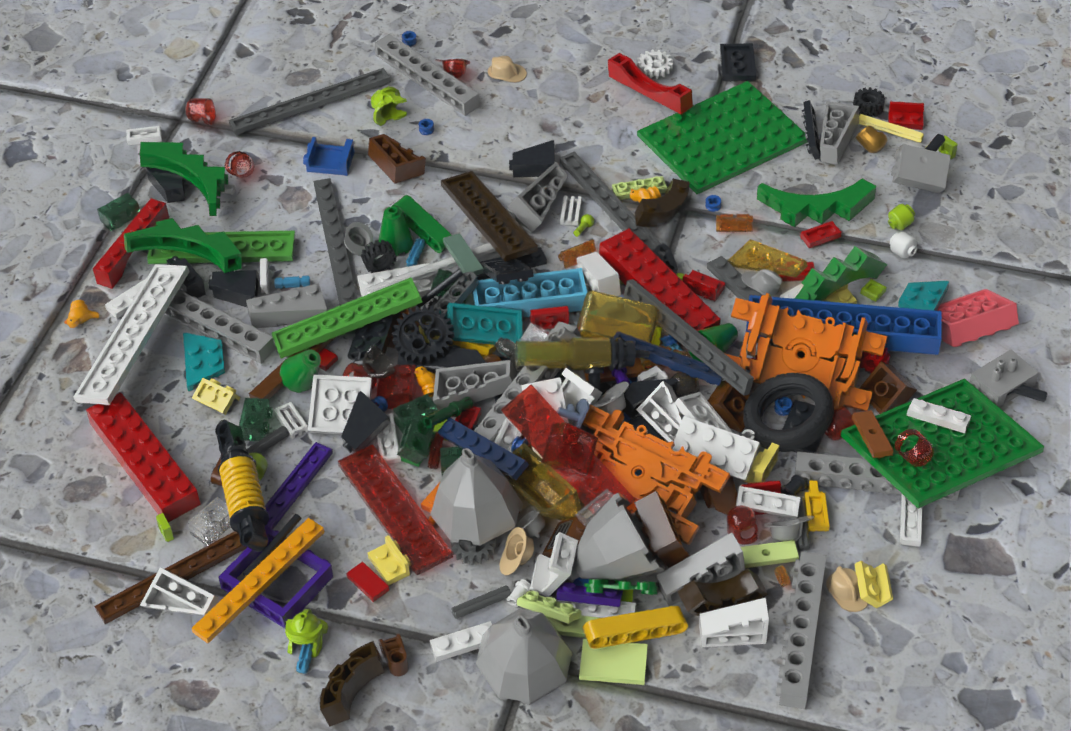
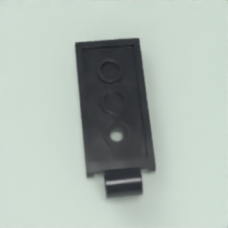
[347,313,399,373]

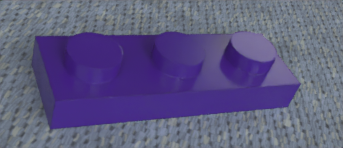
[556,583,623,607]

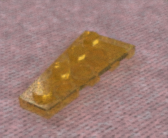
[727,239,808,277]

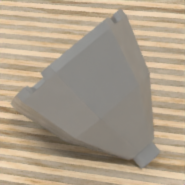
[431,448,523,546]
[569,493,666,581]
[476,609,572,705]

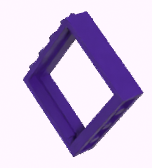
[218,527,333,628]

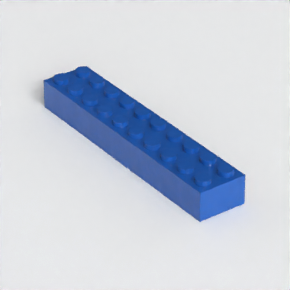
[746,295,942,355]

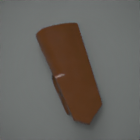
[700,476,737,515]

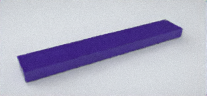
[265,442,333,529]

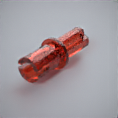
[428,431,444,469]

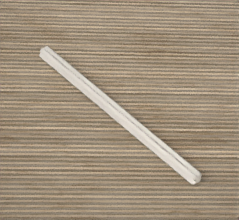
[366,242,496,295]

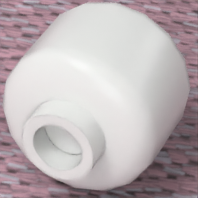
[890,231,917,259]

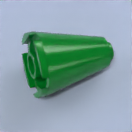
[378,206,414,256]
[689,323,738,363]
[279,349,321,393]

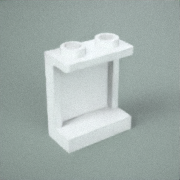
[562,368,602,429]
[530,532,578,597]

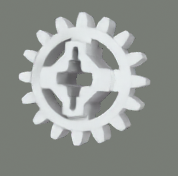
[637,49,673,79]

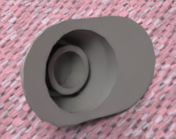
[344,222,373,256]
[741,269,783,297]
[593,382,629,416]
[513,504,546,539]
[764,516,814,543]

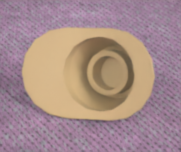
[488,56,527,83]
[499,527,534,576]
[826,566,868,612]

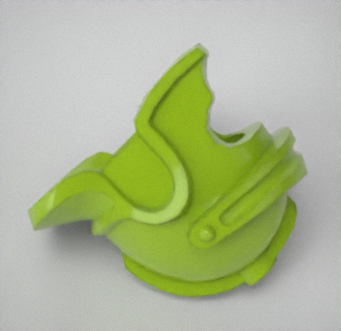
[371,86,407,126]
[285,609,328,658]

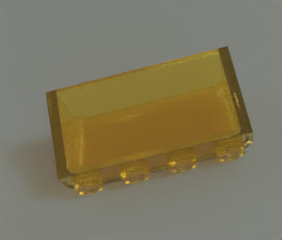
[577,291,659,360]
[501,443,582,521]

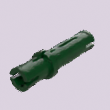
[423,397,473,429]

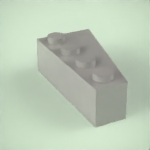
[820,101,859,165]
[507,162,568,232]
[246,283,327,328]
[433,360,517,410]
[656,533,745,606]

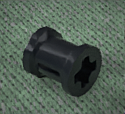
[781,475,807,496]

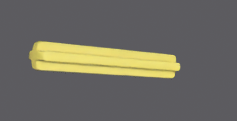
[859,114,924,143]

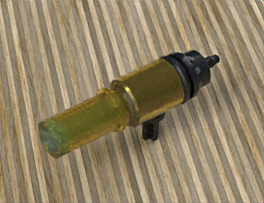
[515,337,650,391]

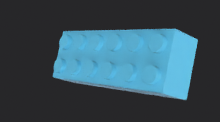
[472,268,588,318]

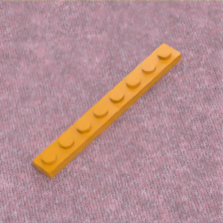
[192,518,325,643]

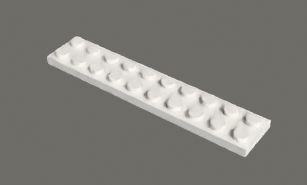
[74,264,190,405]

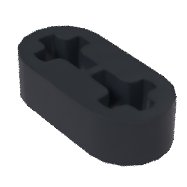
[653,244,678,274]

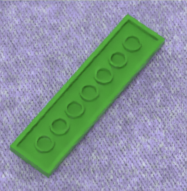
[147,230,296,264]
[272,277,422,358]

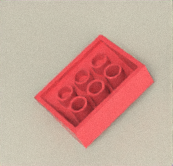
[937,289,1019,347]

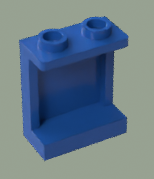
[303,137,355,176]

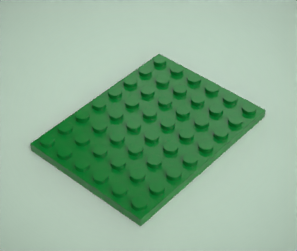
[637,81,808,194]
[841,378,1045,509]

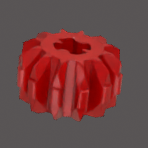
[857,348,890,373]

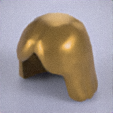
[855,126,887,153]

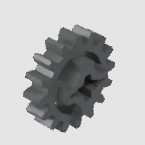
[450,539,496,565]

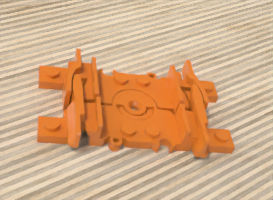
[724,293,887,413]
[549,404,730,545]

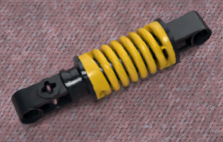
[215,419,269,552]

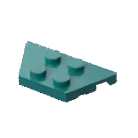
[898,281,949,311]
[183,332,225,391]

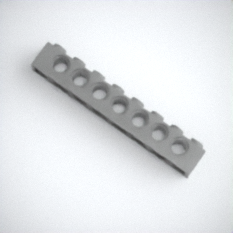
[375,34,480,116]
[164,289,275,364]
[474,322,582,442]
[795,452,960,501]
[776,551,826,709]

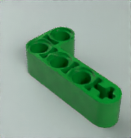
[392,195,452,253]

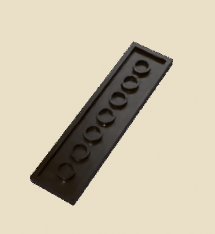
[441,171,538,262]

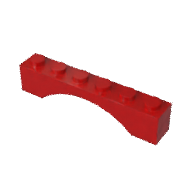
[608,53,693,114]
[93,198,169,289]

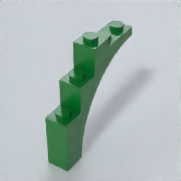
[140,142,228,216]
[757,178,877,228]
[124,218,242,273]
[795,246,887,301]

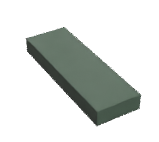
[443,233,484,275]

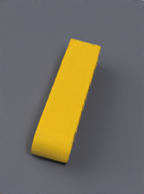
[583,606,688,649]

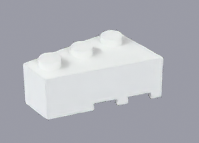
[576,252,621,308]
[140,568,221,616]
[699,598,769,647]

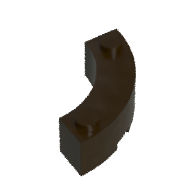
[635,178,689,227]
[677,569,768,616]
[320,641,385,727]

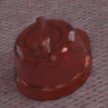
[435,59,471,79]

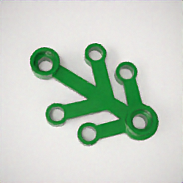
[584,579,658,595]

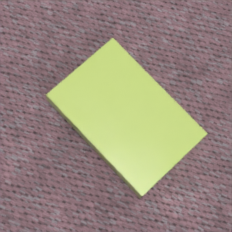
[579,639,648,685]

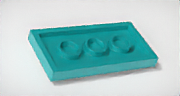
[447,303,523,347]

